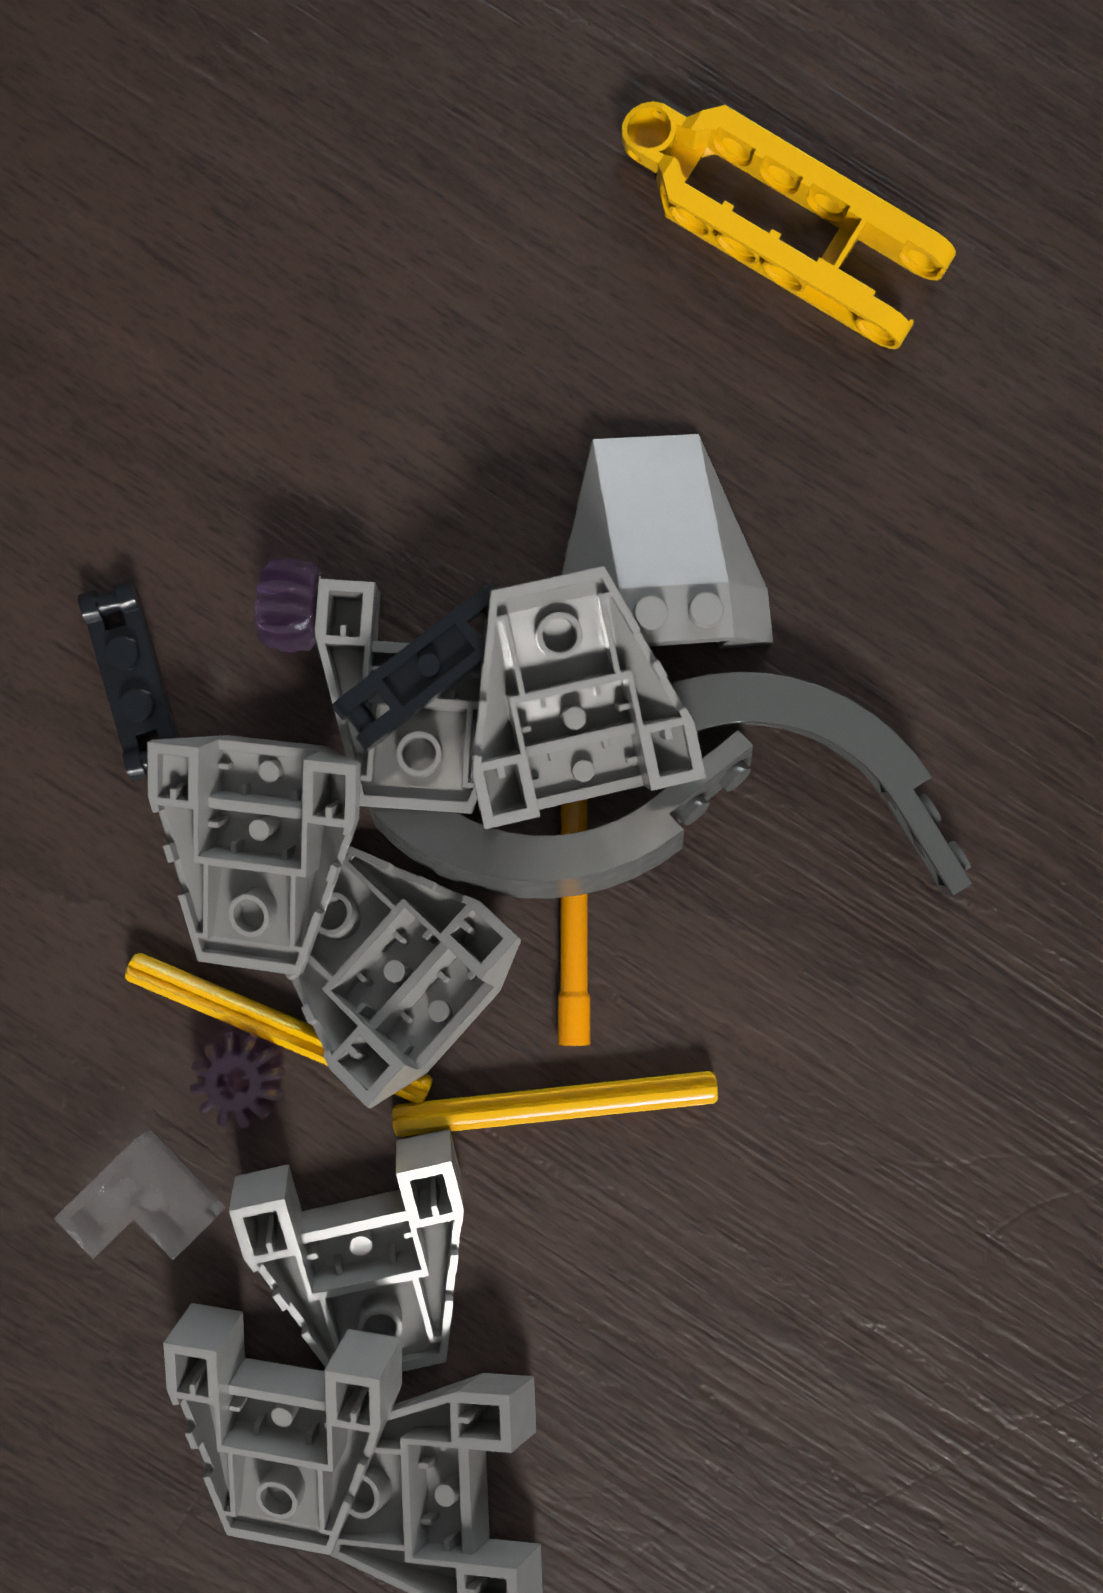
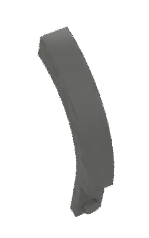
[671,672,972,895]
[368,730,753,899]

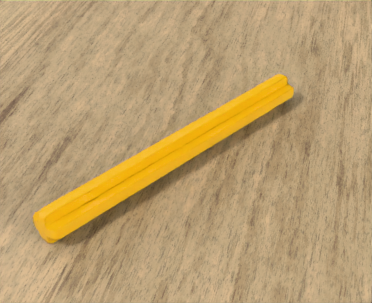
[125,953,432,1104]
[392,1071,718,1137]

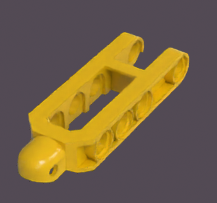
[621,101,956,349]

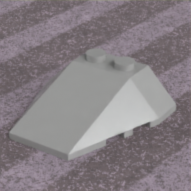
[561,434,773,649]
[471,566,706,829]
[147,735,361,976]
[285,846,522,1108]

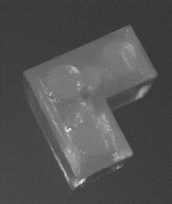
[54,1129,226,1260]

